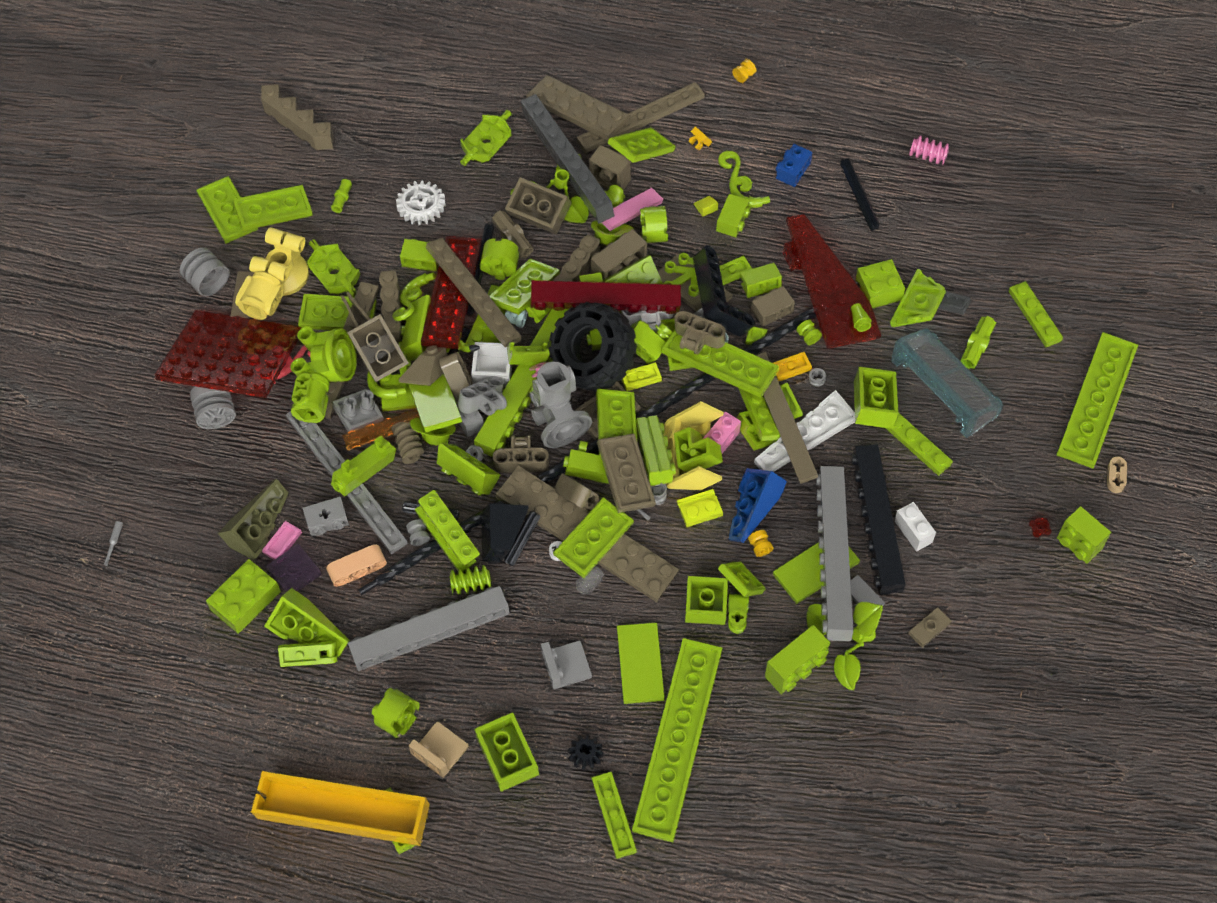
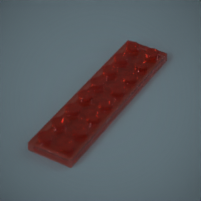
[421,236,482,349]

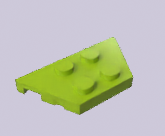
[890,269,946,327]

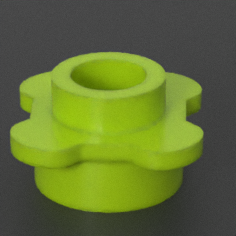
[655,322,673,339]

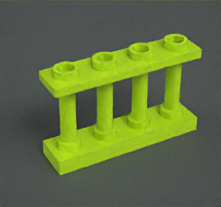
[415,490,480,572]

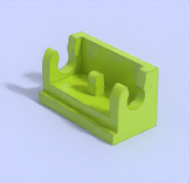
[740,263,782,298]
[507,342,550,365]

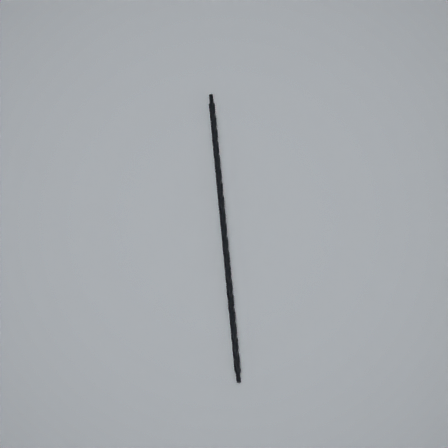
[357,282,860,596]

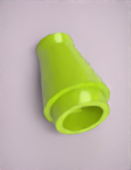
[851,303,872,332]

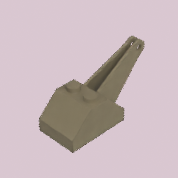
[340,292,409,382]

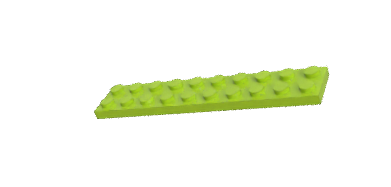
[632,638,722,842]

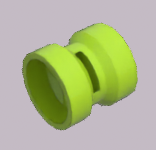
[796,319,822,346]

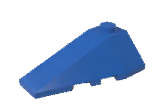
[729,468,787,543]

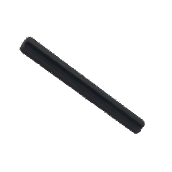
[840,158,879,231]

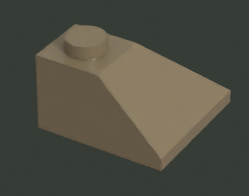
[399,345,447,386]

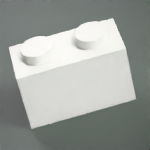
[894,502,936,551]

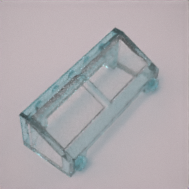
[891,328,1003,438]

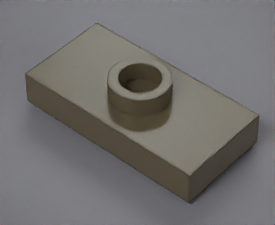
[908,607,952,648]

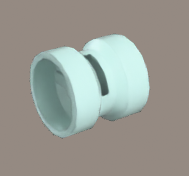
[505,310,528,328]

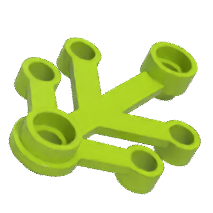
[662,253,699,297]

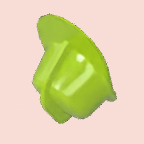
[591,221,634,245]
[410,418,456,446]

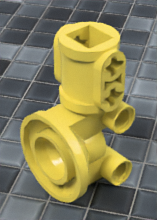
[235,227,309,320]

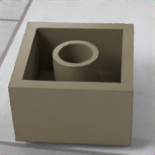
[589,145,631,191]

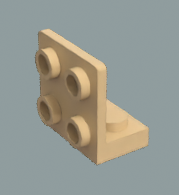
[409,722,469,778]

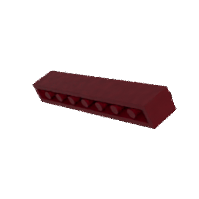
[531,280,681,314]

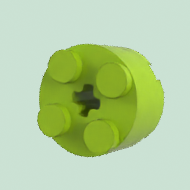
[640,206,668,243]
[480,238,519,280]
[371,688,419,738]

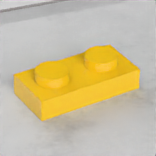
[773,352,812,382]

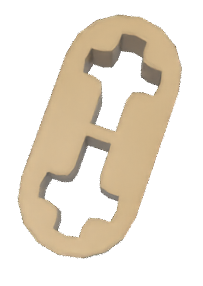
[1107,457,1127,493]

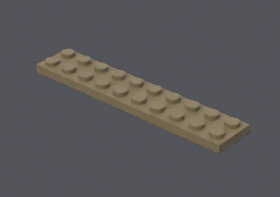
[496,465,680,602]

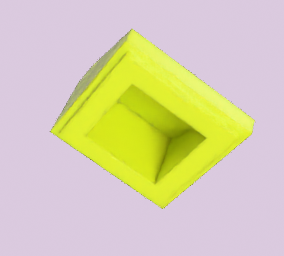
[694,196,718,217]

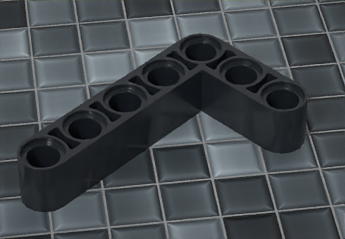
[693,245,755,337]

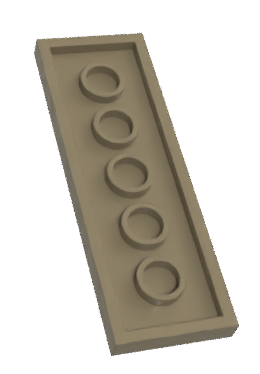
[526,75,629,141]

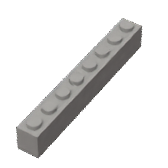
[348,586,510,671]

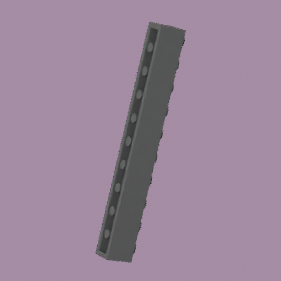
[520,94,615,224]

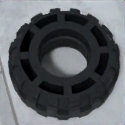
[549,302,637,390]

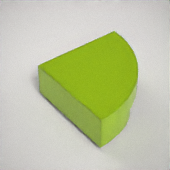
[745,327,768,345]

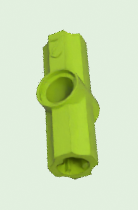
[960,316,996,369]

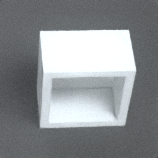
[471,342,512,387]

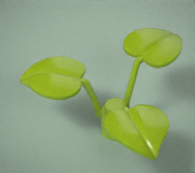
[510,154,589,223]
[807,602,883,690]

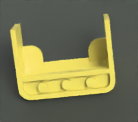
[663,401,724,490]

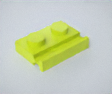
[677,489,723,528]

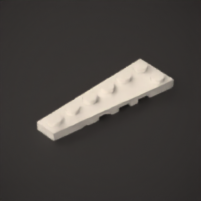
[754,390,855,472]

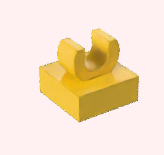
[689,127,713,150]

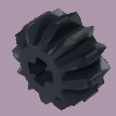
[568,734,604,771]

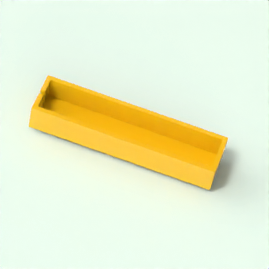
[251,771,430,846]

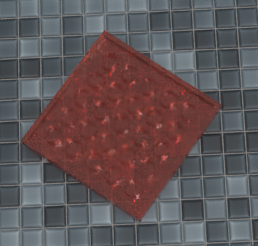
[155,310,301,398]

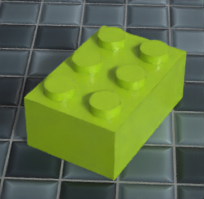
[854,367,898,429]
[206,559,281,634]
[765,625,830,694]
[474,712,539,792]

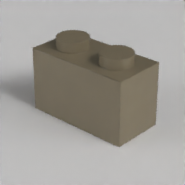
[751,286,795,327]

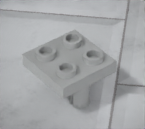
[332,389,384,434]

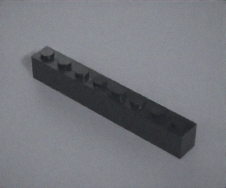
[851,444,906,595]

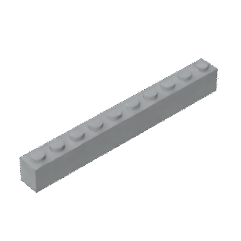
[816,466,853,641]

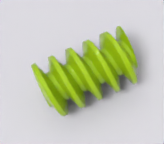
[450,565,492,595]

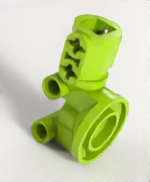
[290,326,357,423]

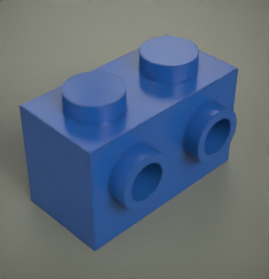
[775,144,812,187]

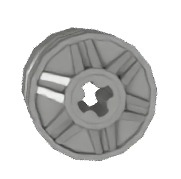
[179,248,230,296]
[190,380,236,429]

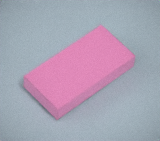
[262,521,302,563]

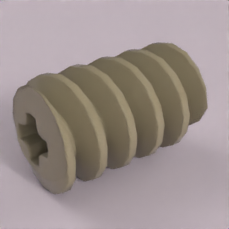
[391,422,424,464]

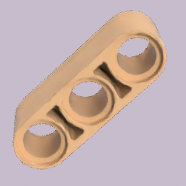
[326,544,387,587]

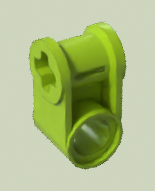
[728,594,749,634]

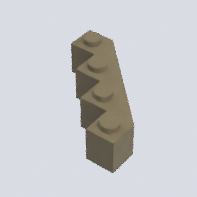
[261,84,333,150]

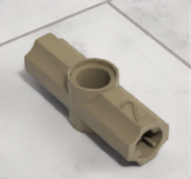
[492,210,533,259]

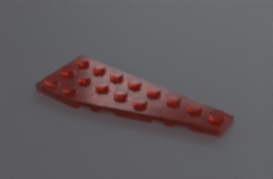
[786,214,881,349]

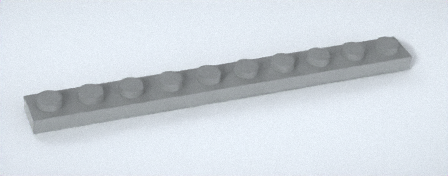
[286,411,408,555]

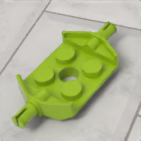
[460,110,512,166]
[307,239,360,297]

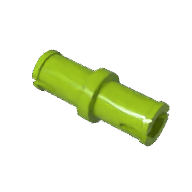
[331,179,352,213]

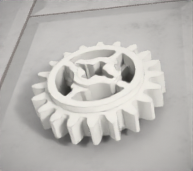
[396,180,446,225]

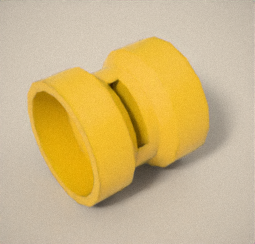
[732,59,756,83]
[748,530,774,557]

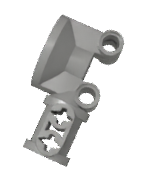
[530,362,592,448]

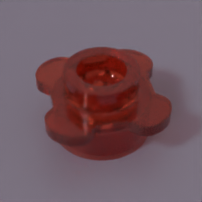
[1029,518,1052,538]

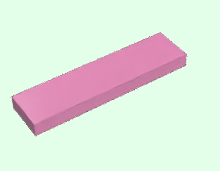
[602,188,663,231]

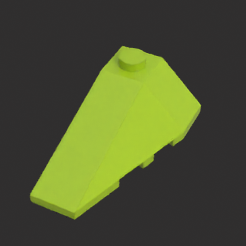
[264,588,350,657]

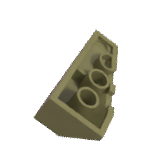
[218,479,288,560]

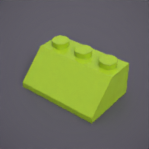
[398,295,433,361]
[437,443,501,496]

